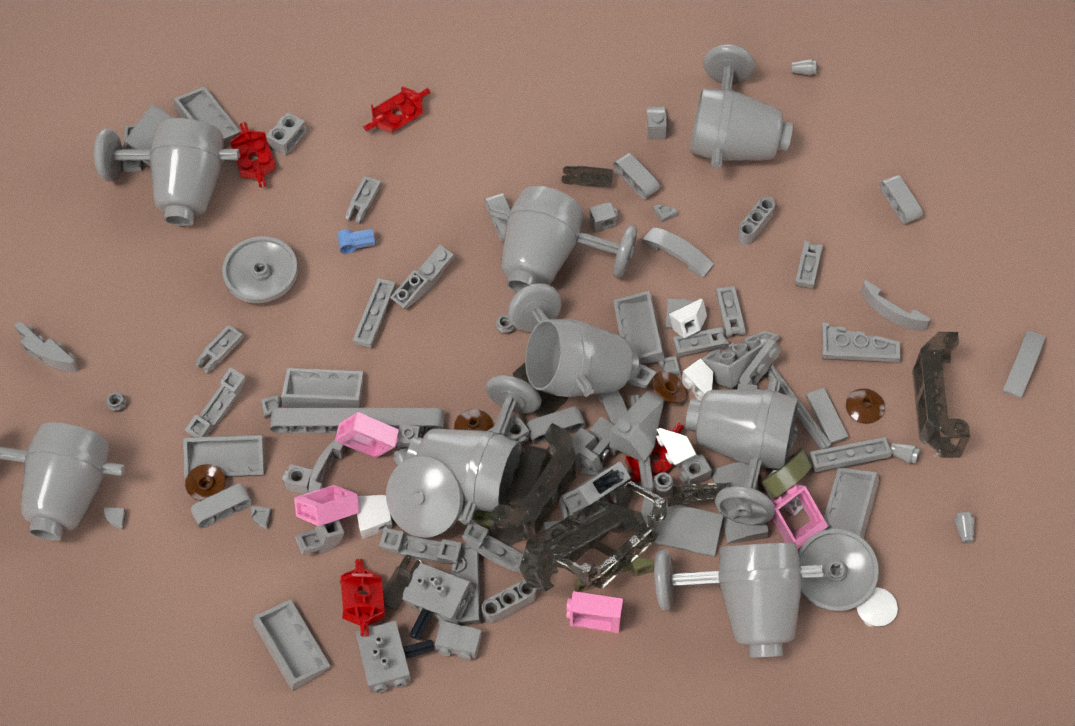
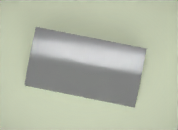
[174,86,241,147]
[613,291,665,364]
[281,368,364,408]
[183,434,265,478]
[711,462,769,544]
[823,468,880,539]
[635,497,723,557]
[253,599,330,691]

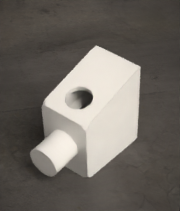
[357,495,393,539]

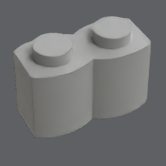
[434,622,482,660]

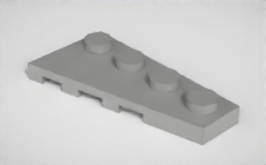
[821,322,900,362]
[438,544,481,626]

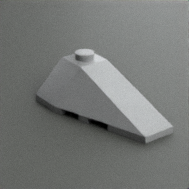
[701,331,779,388]
[609,391,664,463]

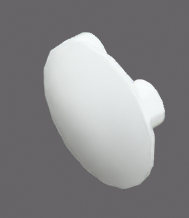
[857,587,898,627]

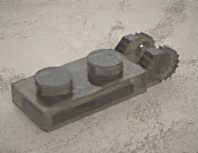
[561,166,613,188]
[383,555,422,611]

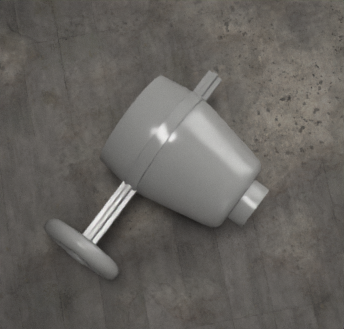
[690,44,793,169]
[94,118,240,226]
[490,186,638,292]
[508,283,639,397]
[406,375,542,525]
[685,378,798,525]
[0,422,125,541]
[654,543,823,658]

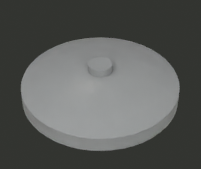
[222,236,298,303]
[386,456,463,537]
[798,529,879,612]

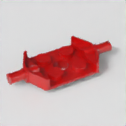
[363,86,431,133]
[230,122,276,188]
[623,423,684,489]
[339,559,385,637]

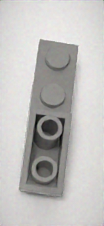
[390,245,455,309]
[14,321,79,372]

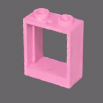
[335,412,399,458]
[771,484,828,549]
[294,485,359,526]
[566,591,623,633]

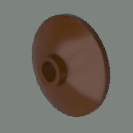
[652,371,687,404]
[846,389,885,424]
[454,409,493,431]
[185,464,225,501]

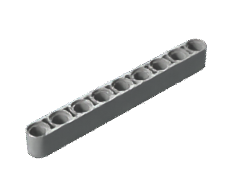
[270,408,444,433]

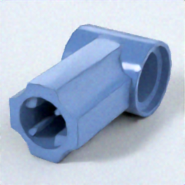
[337,229,375,254]

